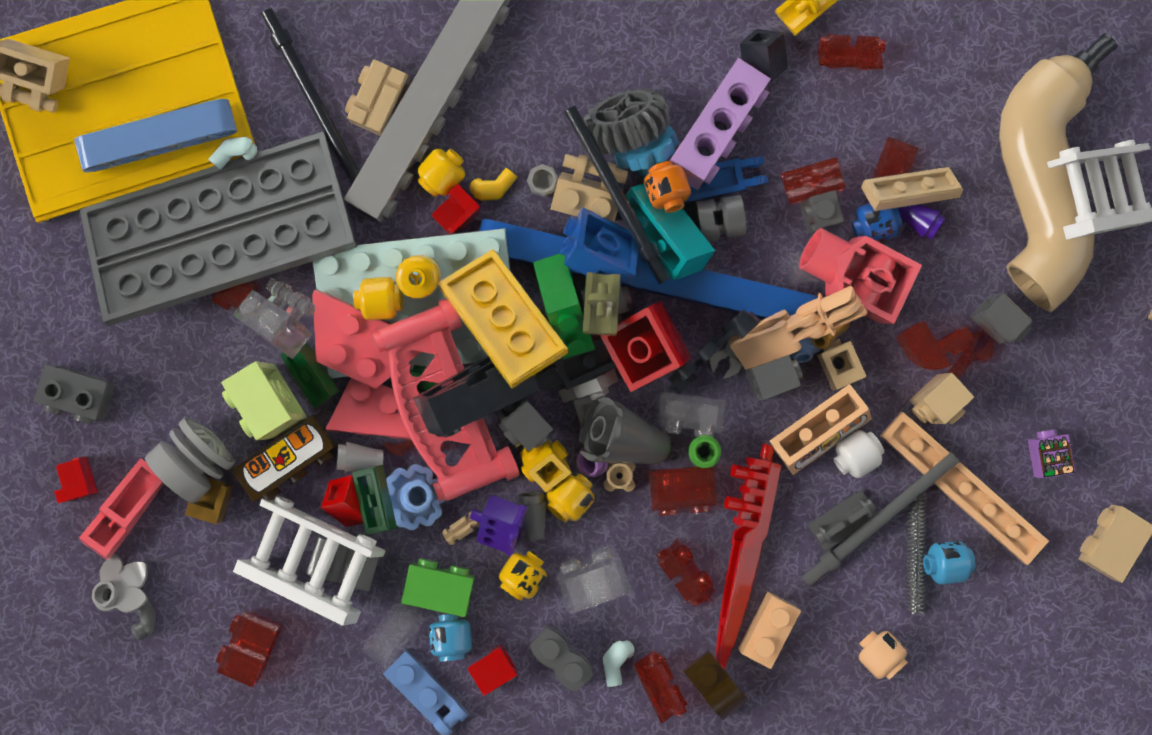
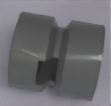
[695,195,746,241]

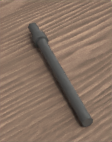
[802,452,960,586]

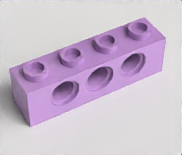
[670,58,770,190]

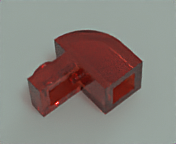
[896,319,973,370]

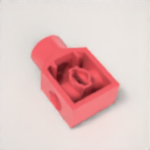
[799,228,922,324]

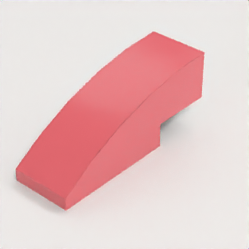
[79,458,164,561]

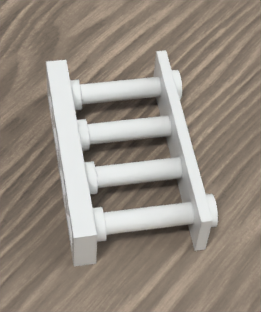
[1047,140,1152,240]
[233,496,385,626]

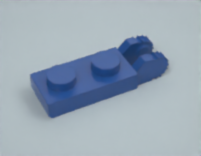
[683,156,769,204]

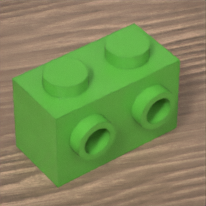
[401,558,476,617]

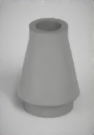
[337,441,383,473]

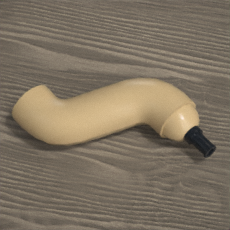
[999,33,1118,312]

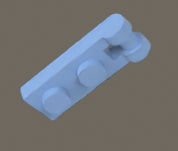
[383,650,470,735]

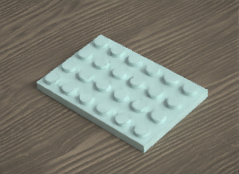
[313,228,511,378]

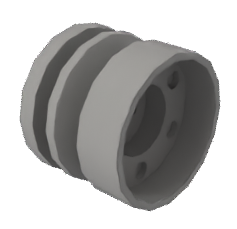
[145,416,235,503]

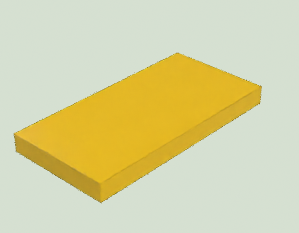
[438,249,568,389]

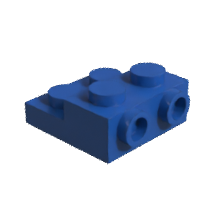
[560,207,638,284]

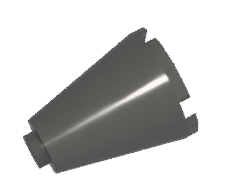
[579,397,671,464]

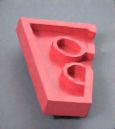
[326,378,411,440]

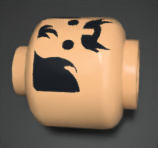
[859,631,908,680]

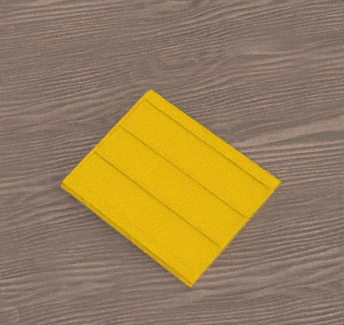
[0,0,258,223]

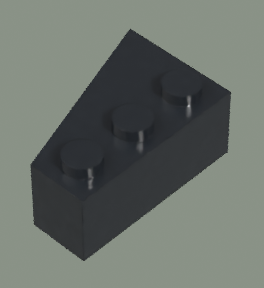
[413,356,540,437]

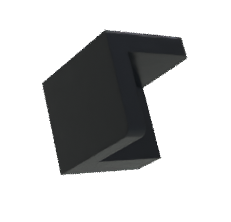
[740,29,788,82]

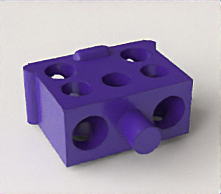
[469,495,528,556]

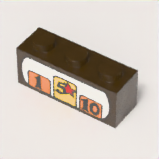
[232,415,338,502]

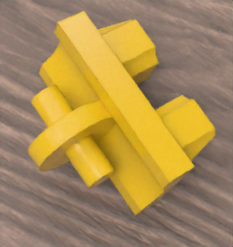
[775,0,839,36]

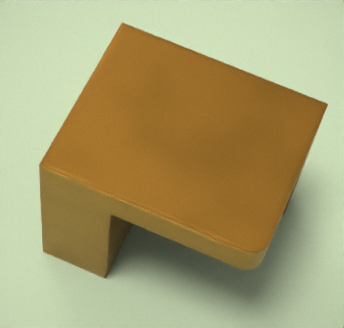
[185,477,234,524]

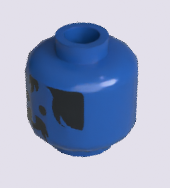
[851,203,902,243]

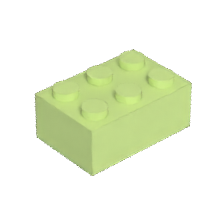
[221,361,307,440]

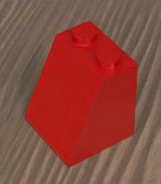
[600,301,692,392]

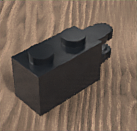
[534,336,617,391]

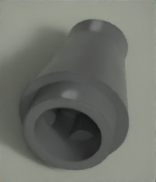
[516,491,548,540]

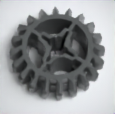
[584,88,670,155]

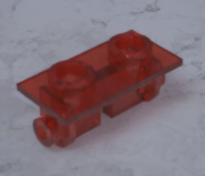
[817,34,886,70]
[656,539,715,607]
[633,651,687,723]

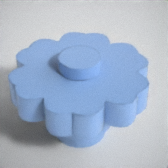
[386,464,445,530]

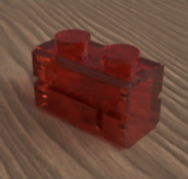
[648,466,717,516]

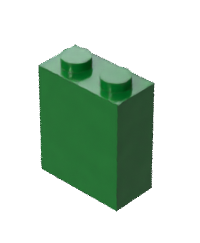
[533,254,595,359]

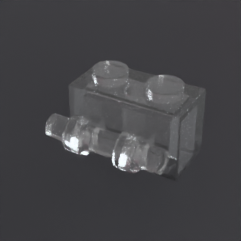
[233,279,316,359]

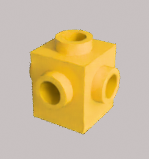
[519,438,571,492]

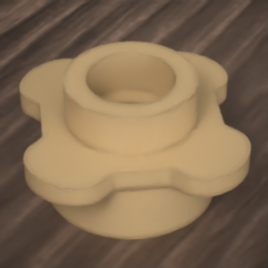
[603,463,635,492]

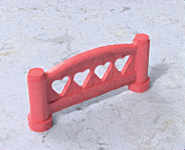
[373,298,520,502]

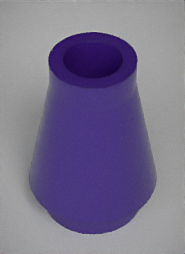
[898,204,946,240]

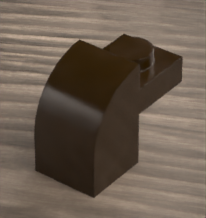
[683,650,749,721]

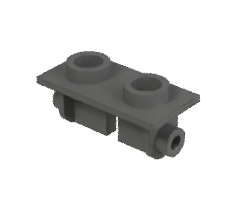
[807,490,876,552]

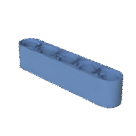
[74,99,237,172]

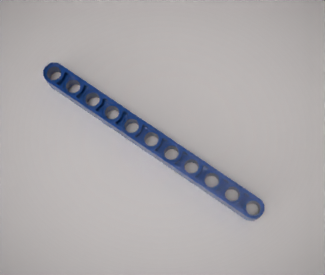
[479,219,818,319]

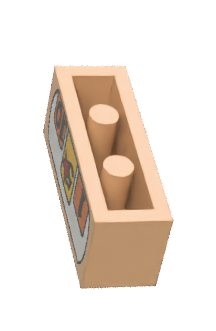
[770,384,872,475]

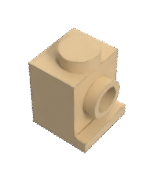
[817,339,867,390]

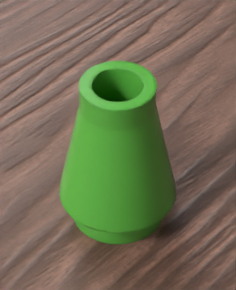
[689,435,721,468]

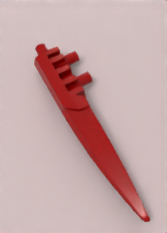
[715,444,781,670]

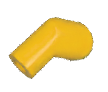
[469,168,518,201]

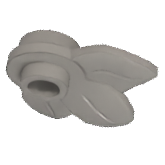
[92,554,148,613]

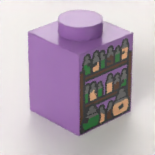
[1028,429,1075,478]

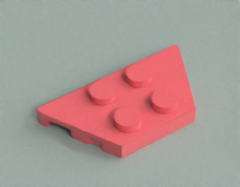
[312,289,421,389]

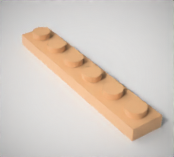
[880,412,1049,565]

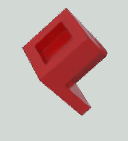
[432,184,480,235]
[54,456,98,504]
[321,475,370,527]
[468,643,518,696]

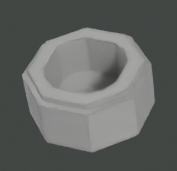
[527,164,558,198]

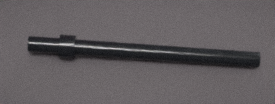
[261,8,360,183]
[564,106,671,284]

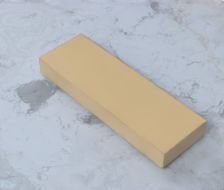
[861,167,963,211]

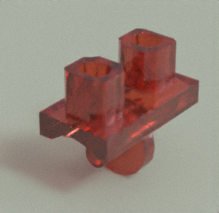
[780,157,846,205]

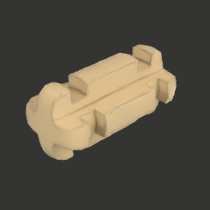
[442,512,480,545]

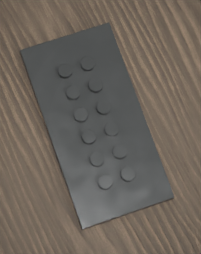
[79,131,357,327]

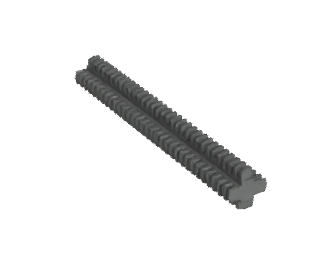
[907,484,926,614]

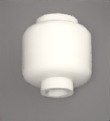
[834,430,884,478]

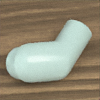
[209,137,258,170]
[603,640,635,687]

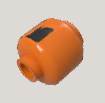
[644,161,691,213]

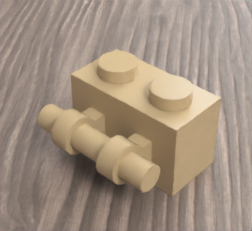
[0,39,70,113]
[550,154,629,222]

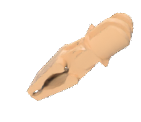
[728,285,868,370]

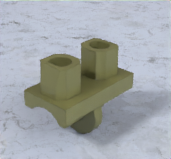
[583,272,620,336]

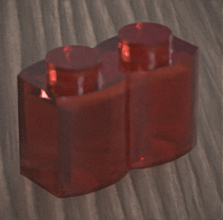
[216,610,283,688]

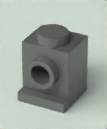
[799,190,844,234]

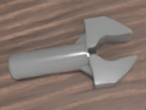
[709,333,742,379]

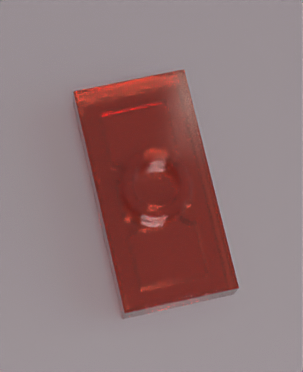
[864,137,918,199]

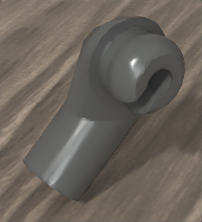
[131,591,156,640]

